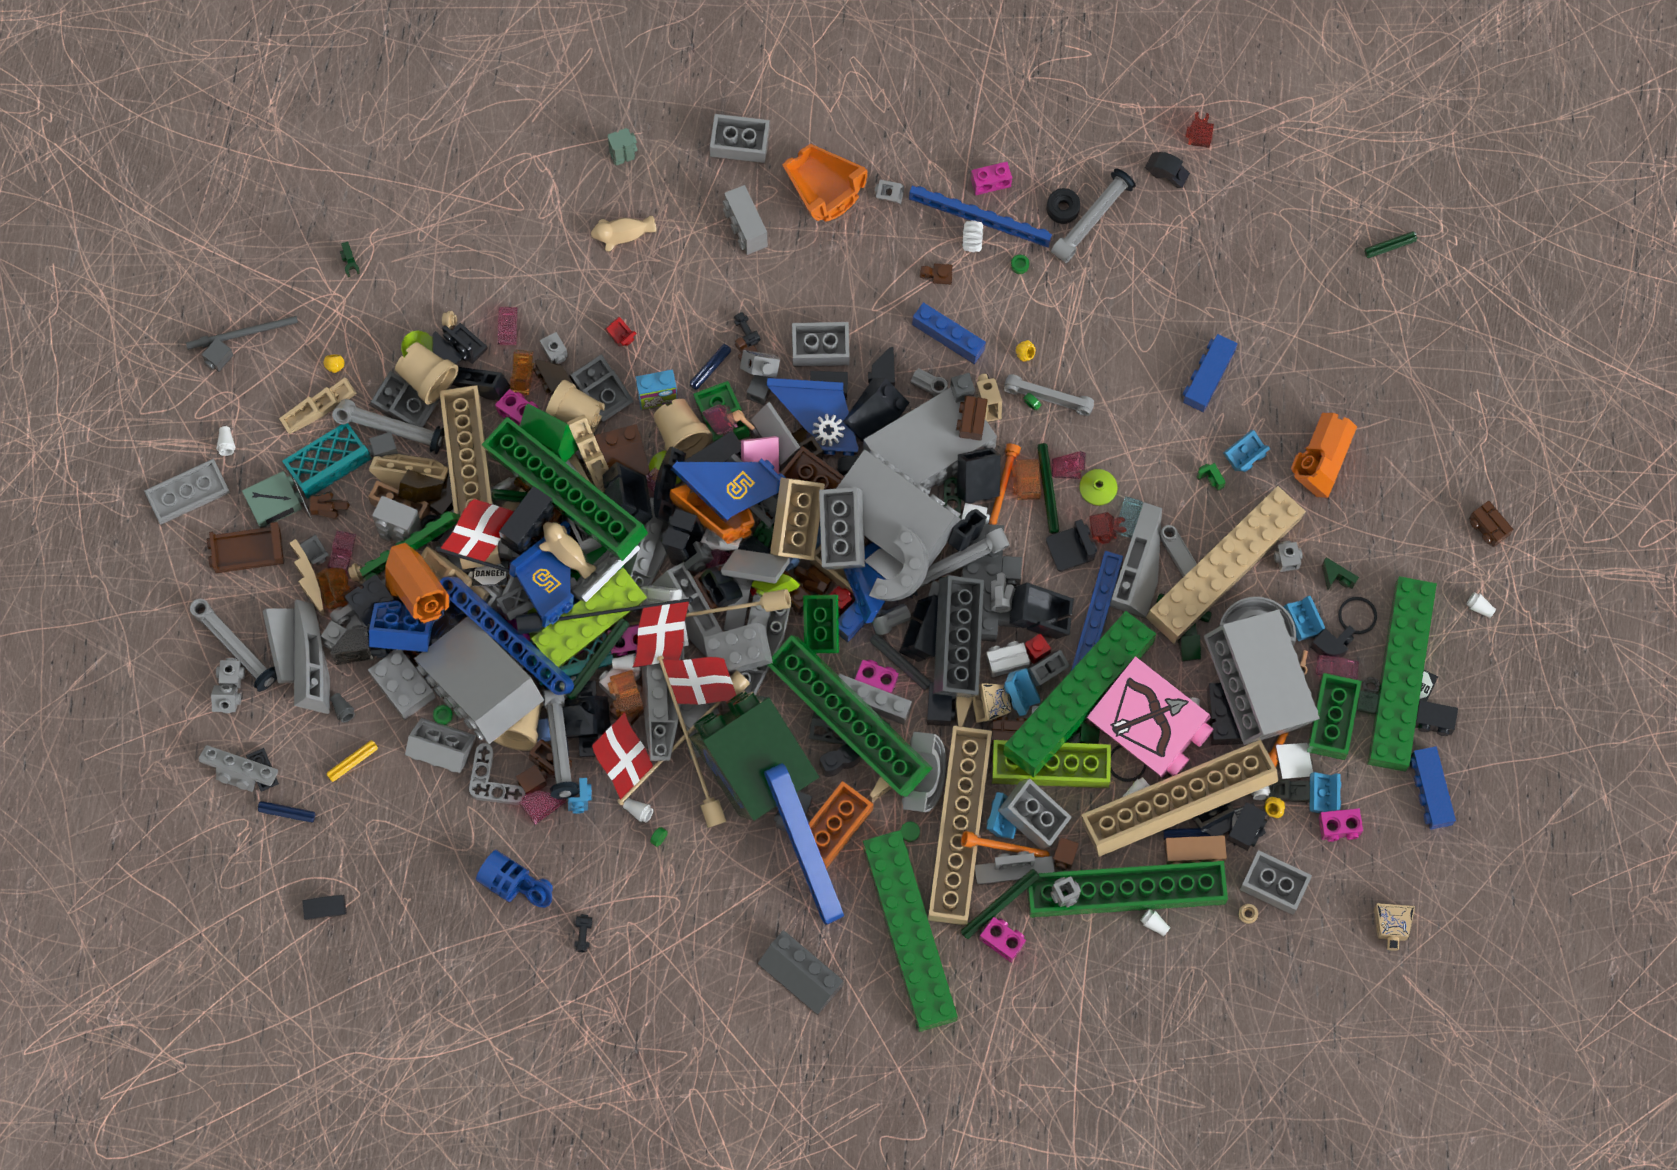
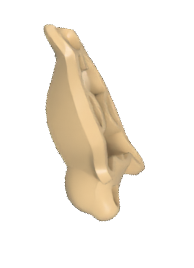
[591,216,657,252]
[539,522,597,579]

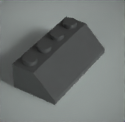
[758,930,844,1015]

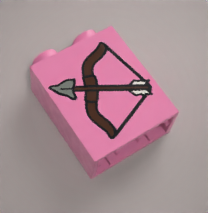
[1087,656,1214,779]

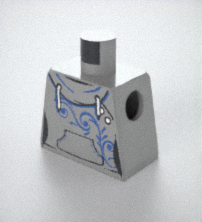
[740,350,780,378]

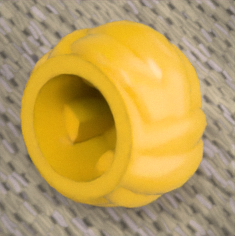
[1015,340,1036,362]
[323,354,345,373]
[1264,797,1285,818]

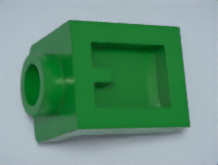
[1197,463,1226,491]

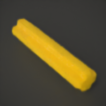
[326,740,378,782]

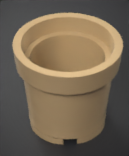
[395,342,458,404]
[546,380,605,433]
[654,399,713,460]
[494,702,543,751]

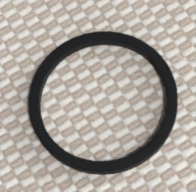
[1338,597,1377,634]
[1111,745,1146,782]

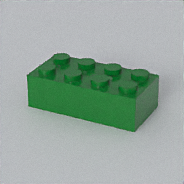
[1307,673,1362,760]

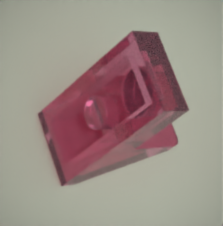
[1052,451,1086,479]

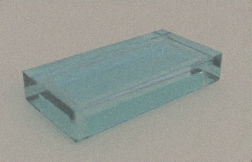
[1114,496,1144,538]

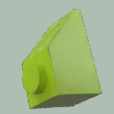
[751,574,800,597]

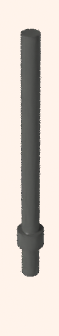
[186,316,298,350]

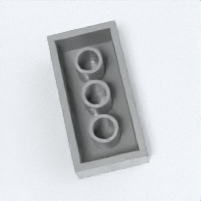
[819,487,865,570]

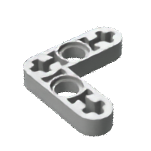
[469,743,526,805]

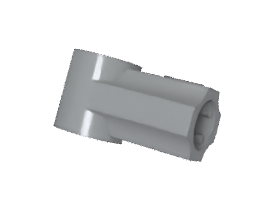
[911,368,948,397]
[873,604,911,635]

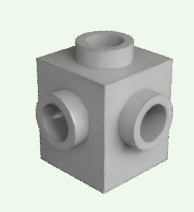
[1274,541,1303,572]
[216,658,245,688]
[211,684,241,714]
[1051,876,1081,907]

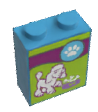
[636,369,678,410]

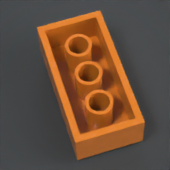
[809,781,874,869]

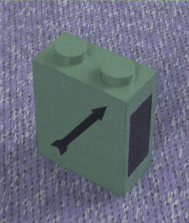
[242,471,303,528]

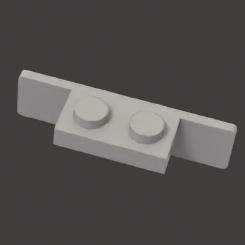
[199,745,278,792]
[975,851,1055,885]

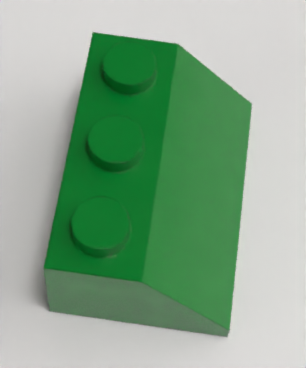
[520,404,579,462]
[803,595,839,653]

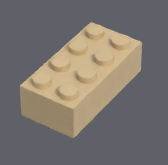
[770,477,825,560]

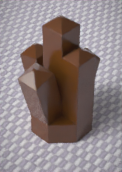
[310,491,350,519]
[794,565,832,595]

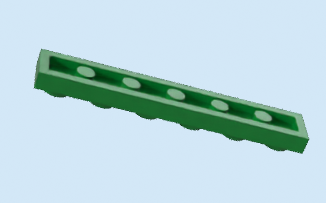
[359,512,460,577]

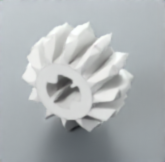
[963,220,983,252]
[812,414,845,446]

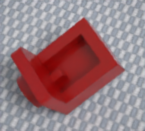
[604,317,637,346]

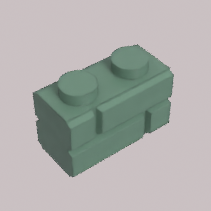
[608,128,638,166]

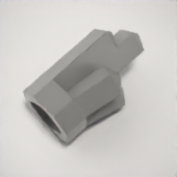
[991,572,1015,613]

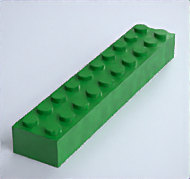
[482,417,648,562]
[1367,576,1437,772]
[1003,611,1156,778]
[767,635,933,797]
[862,830,958,1032]
[1027,861,1228,918]

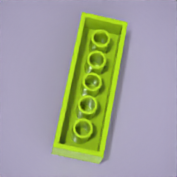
[531,567,647,668]
[992,740,1111,788]

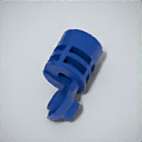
[476,850,553,908]

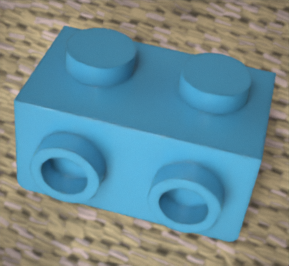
[1223,430,1270,472]
[1283,596,1325,641]
[1004,668,1041,716]
[1310,772,1341,813]
[568,778,592,814]
[987,792,1016,839]

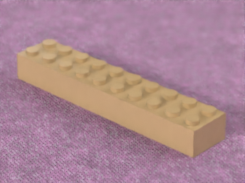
[440,385,501,569]
[1146,486,1306,644]
[928,726,992,925]
[1081,740,1278,857]

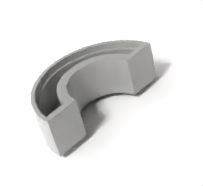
[869,525,929,601]
[1219,597,1296,646]
[902,732,947,812]

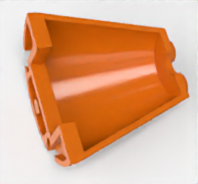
[782,144,867,222]
[670,484,755,544]

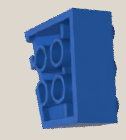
[369,601,433,652]

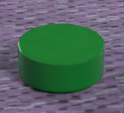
[1011,254,1030,274]
[1023,393,1041,411]
[433,705,453,725]
[901,822,920,842]
[650,827,668,847]

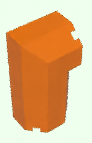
[1291,413,1357,498]
[385,543,449,623]

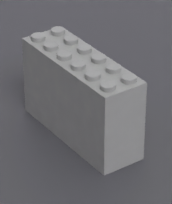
[863,387,997,491]
[836,449,962,568]
[1204,609,1320,745]
[414,617,544,744]

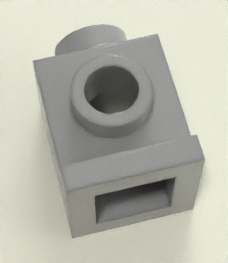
[875,180,905,204]

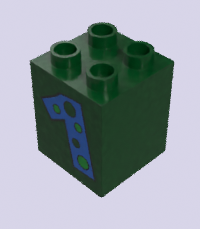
[689,691,819,821]

